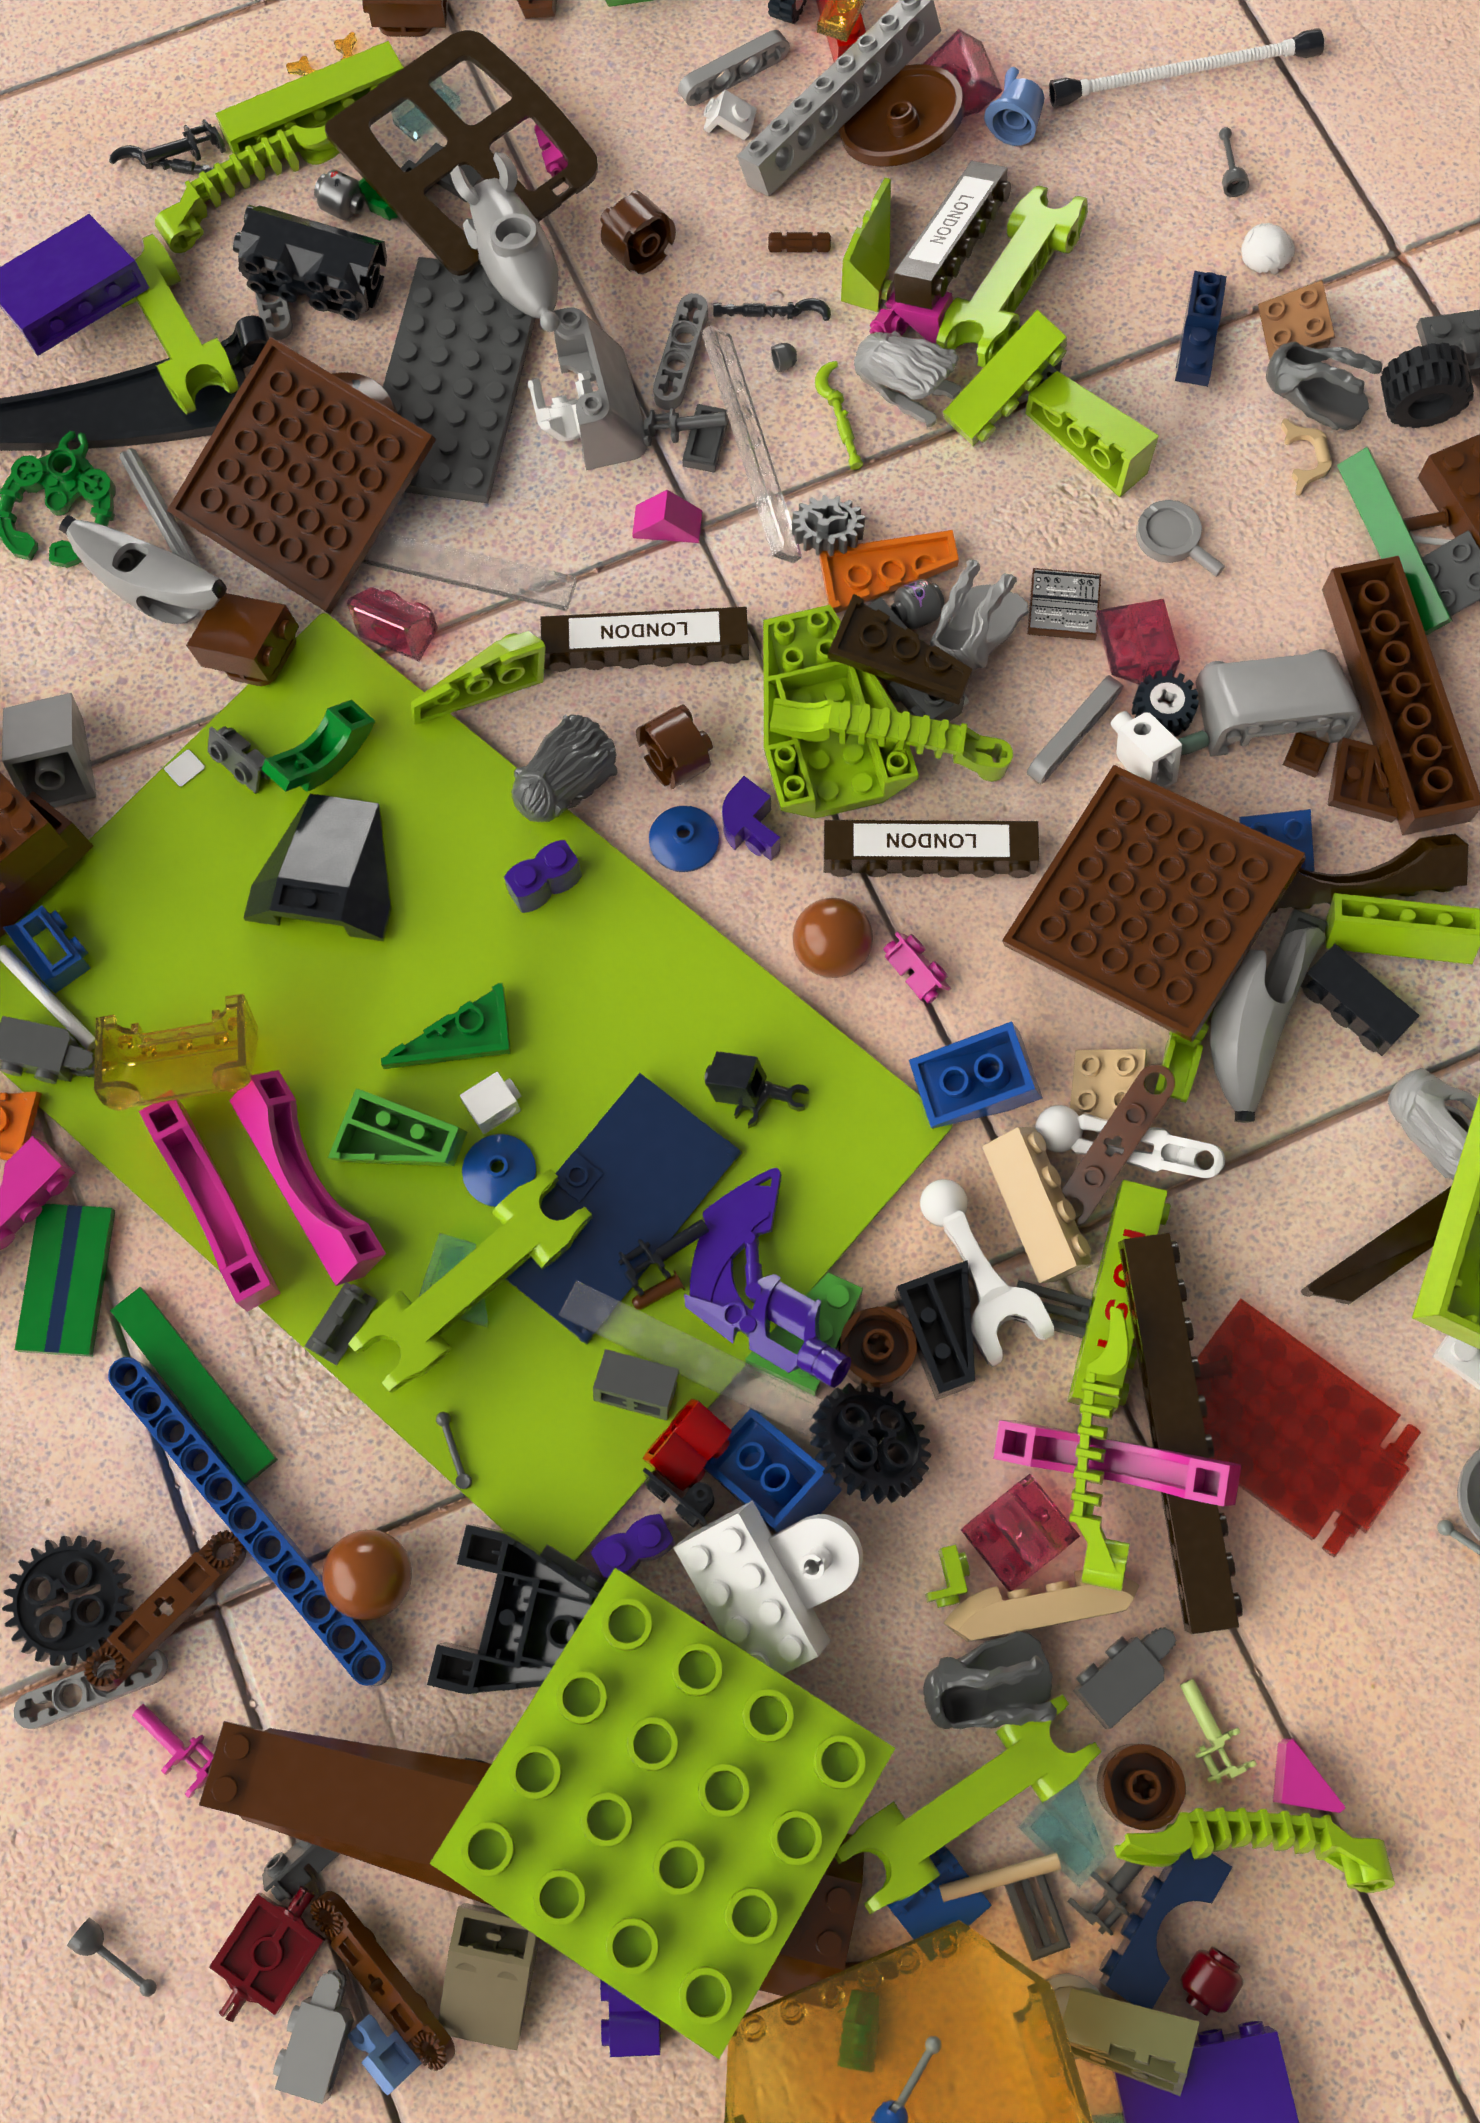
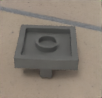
[1416,310,1480,376]

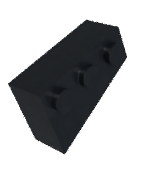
[894,1260,975,1400]

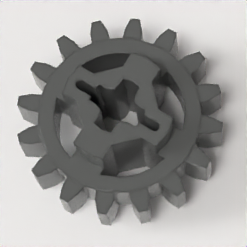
[791,495,865,556]

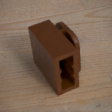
[362,0,448,37]
[186,593,299,686]

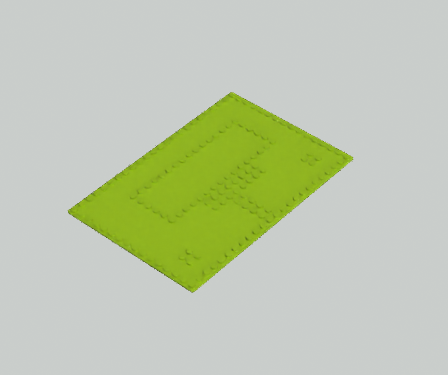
[0,613,952,1561]

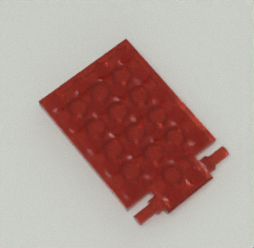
[1196,1298,1421,1557]

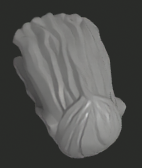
[854,331,962,427]
[930,559,1029,672]
[1388,1068,1478,1180]

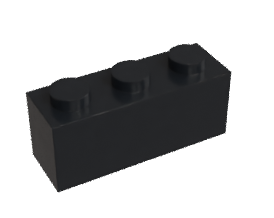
[1300,944,1420,1056]

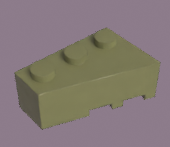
[1056,1988,1200,2096]

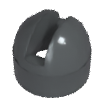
[771,343,797,372]

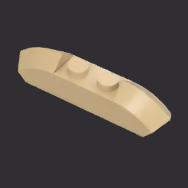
[943,1570,1139,1642]

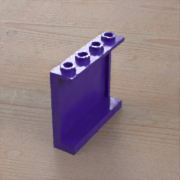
[0,214,150,356]
[1113,2021,1299,2123]

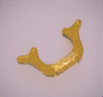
[286,32,357,76]

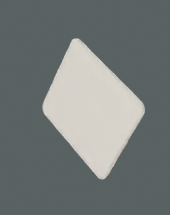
[164,750,205,786]

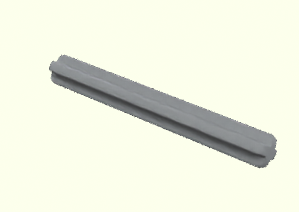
[119,448,202,568]

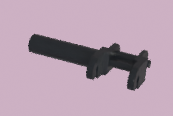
[141,119,226,164]
[618,1219,709,1297]

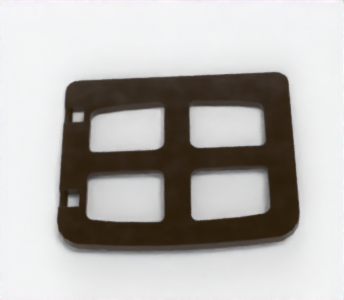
[325,30,598,276]

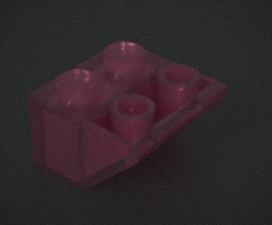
[1095,599,1180,685]
[960,1474,1080,1592]

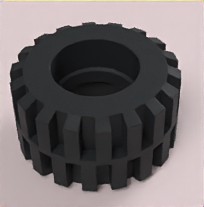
[1380,343,1474,428]

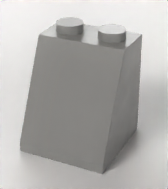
[2,693,96,807]

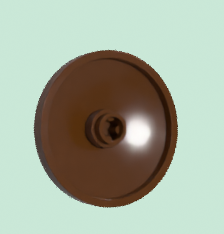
[838,64,965,167]

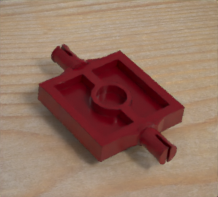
[209,1886,326,2022]

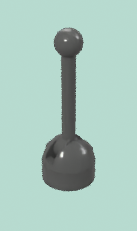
[1219,127,1249,197]
[67,1917,156,1997]

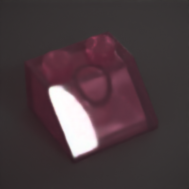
[923,29,1003,117]
[347,587,438,662]

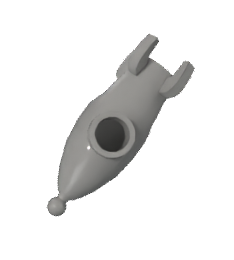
[450,152,559,332]

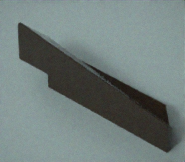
[1301,1186,1451,1305]

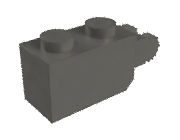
[0,1016,103,1084]
[1073,1627,1177,1729]

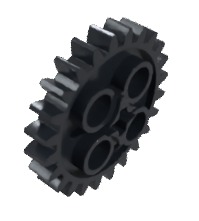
[809,1383,931,1504]
[2,1536,134,1666]

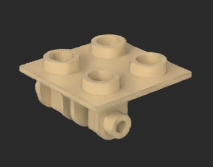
[1070,1049,1147,1120]

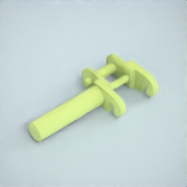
[1180,1678,1257,1784]

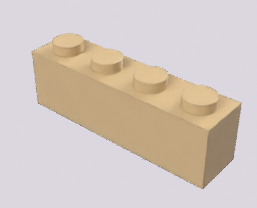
[982,1127,1093,1284]

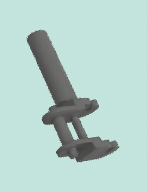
[643,407,728,446]
[1067,1861,1145,1936]

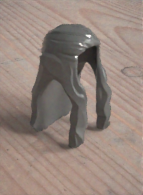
[1266,342,1383,430]
[511,715,617,822]
[923,1631,1057,1729]

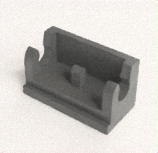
[593,1349,679,1421]

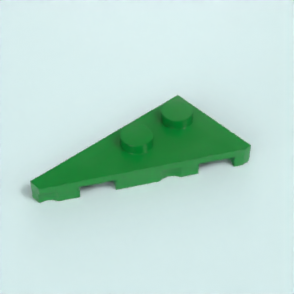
[381,983,511,1069]

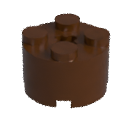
[600,190,676,274]
[636,704,713,789]
[839,1306,917,1390]
[1097,1744,1186,1830]

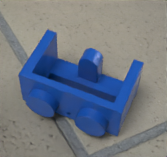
[3,905,91,994]

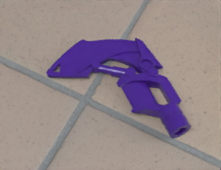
[684,1168,851,1388]

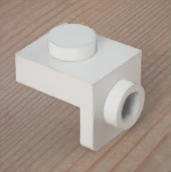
[703,90,757,140]

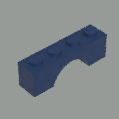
[1099,1848,1232,2009]

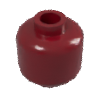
[1180,1946,1244,2016]

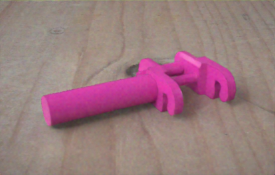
[132,1704,214,1798]

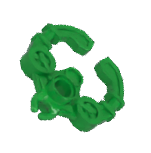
[0,431,116,568]

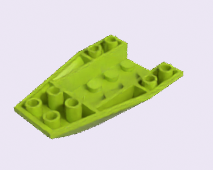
[763,605,919,819]

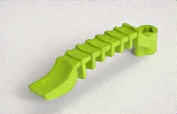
[155,125,340,253]
[770,698,1013,782]
[1114,1807,1395,1893]

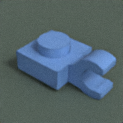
[348,2014,422,2096]

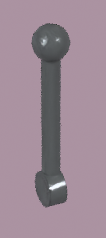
[436,1411,472,1489]

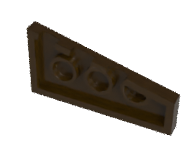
[828,594,973,705]

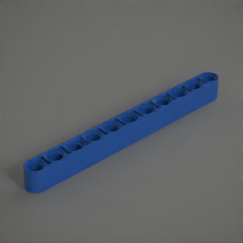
[108,1357,393,1686]

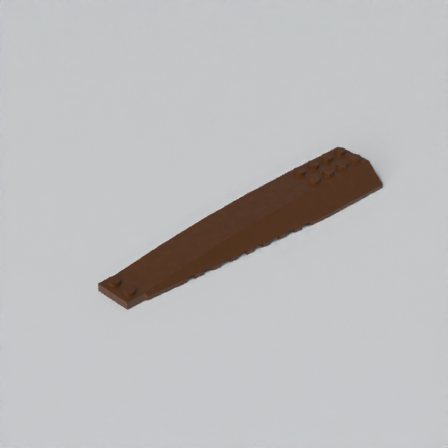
[199,1721,864,2008]

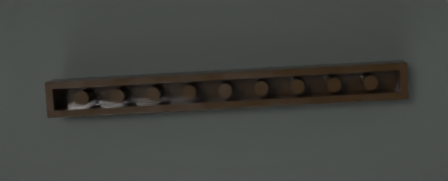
[1118,1233,1243,1634]

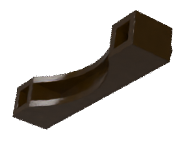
[1273,834,1469,913]

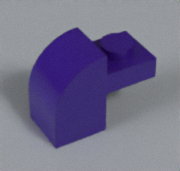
[722,776,780,861]

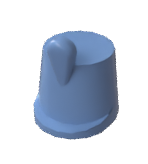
[984,67,1045,146]

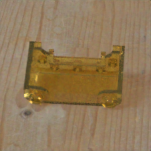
[94,994,258,1111]

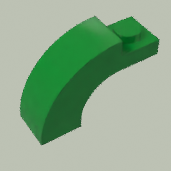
[261,699,375,792]

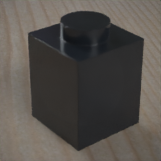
[705,1051,767,1108]

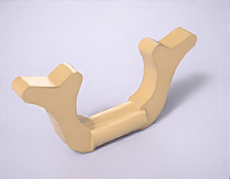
[1281,418,1332,496]

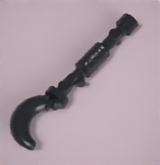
[109,145,214,175]
[713,298,831,321]

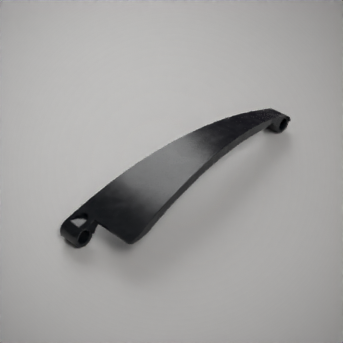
[0,315,269,451]

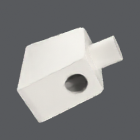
[1111,711,1182,789]

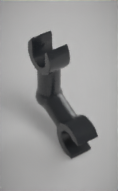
[734,1081,809,1129]

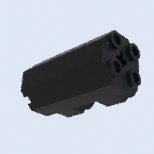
[233,205,387,321]

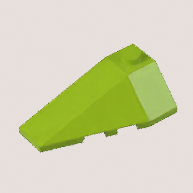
[841,178,893,312]
[411,631,545,725]

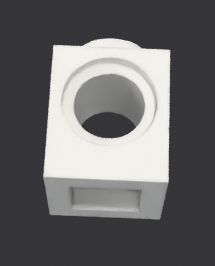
[460,1072,521,1134]

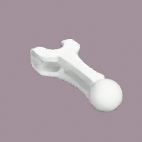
[1035,1105,1225,1178]
[920,1179,1054,1367]

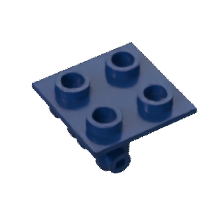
[1239,809,1315,872]
[877,1846,992,1960]

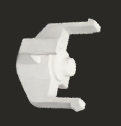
[528,371,593,442]

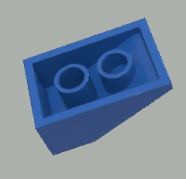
[909,1021,1043,1129]
[704,1407,842,1534]

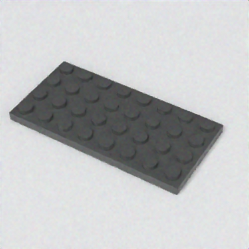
[383,257,536,504]

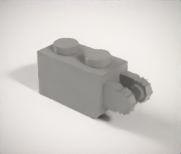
[273,1969,354,2104]

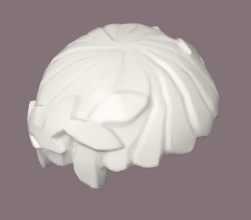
[1241,223,1295,275]

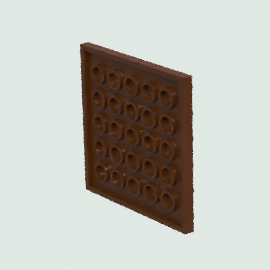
[167,337,436,614]
[1002,765,1306,1042]

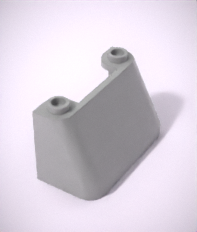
[553,307,647,470]
[1195,649,1361,757]

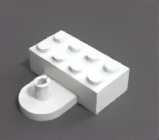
[674,1500,863,1675]

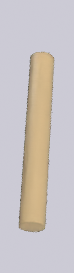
[939,1853,1061,1902]

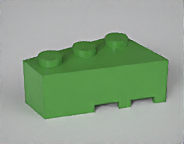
[328,1088,468,1166]
[745,1272,863,1398]

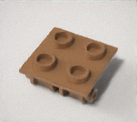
[1258,280,1335,360]

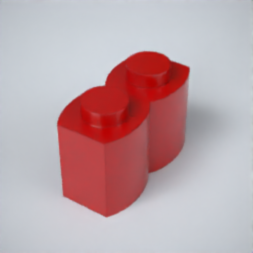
[642,1399,732,1491]

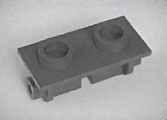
[207,726,270,794]
[305,1282,378,1366]
[262,1838,340,1902]

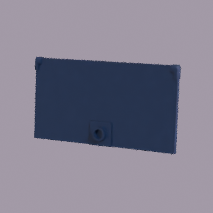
[506,1073,742,1344]

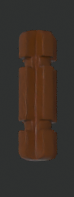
[768,232,831,252]

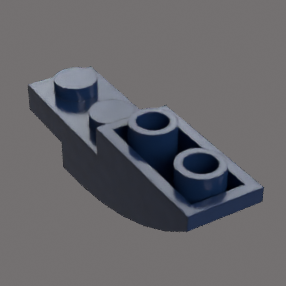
[1175,271,1227,387]

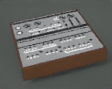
[1027,568,1101,641]

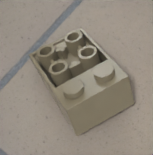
[438,1903,540,2051]

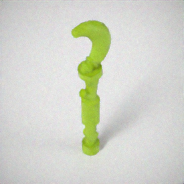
[815,361,863,470]

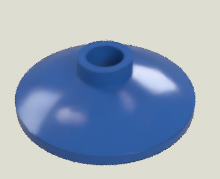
[649,806,719,872]
[462,1134,536,1207]

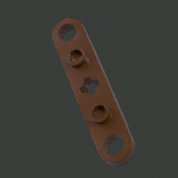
[1062,1064,1175,1226]
[84,1530,247,1691]
[310,1891,455,2071]

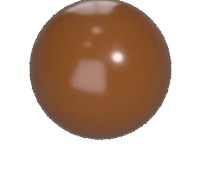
[792,898,873,978]
[322,1530,412,1620]

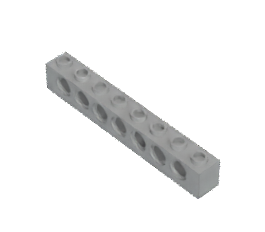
[737,0,941,196]

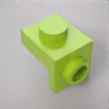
[925,1545,970,1608]

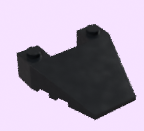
[427,1524,599,1694]

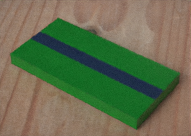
[14,1204,115,1357]

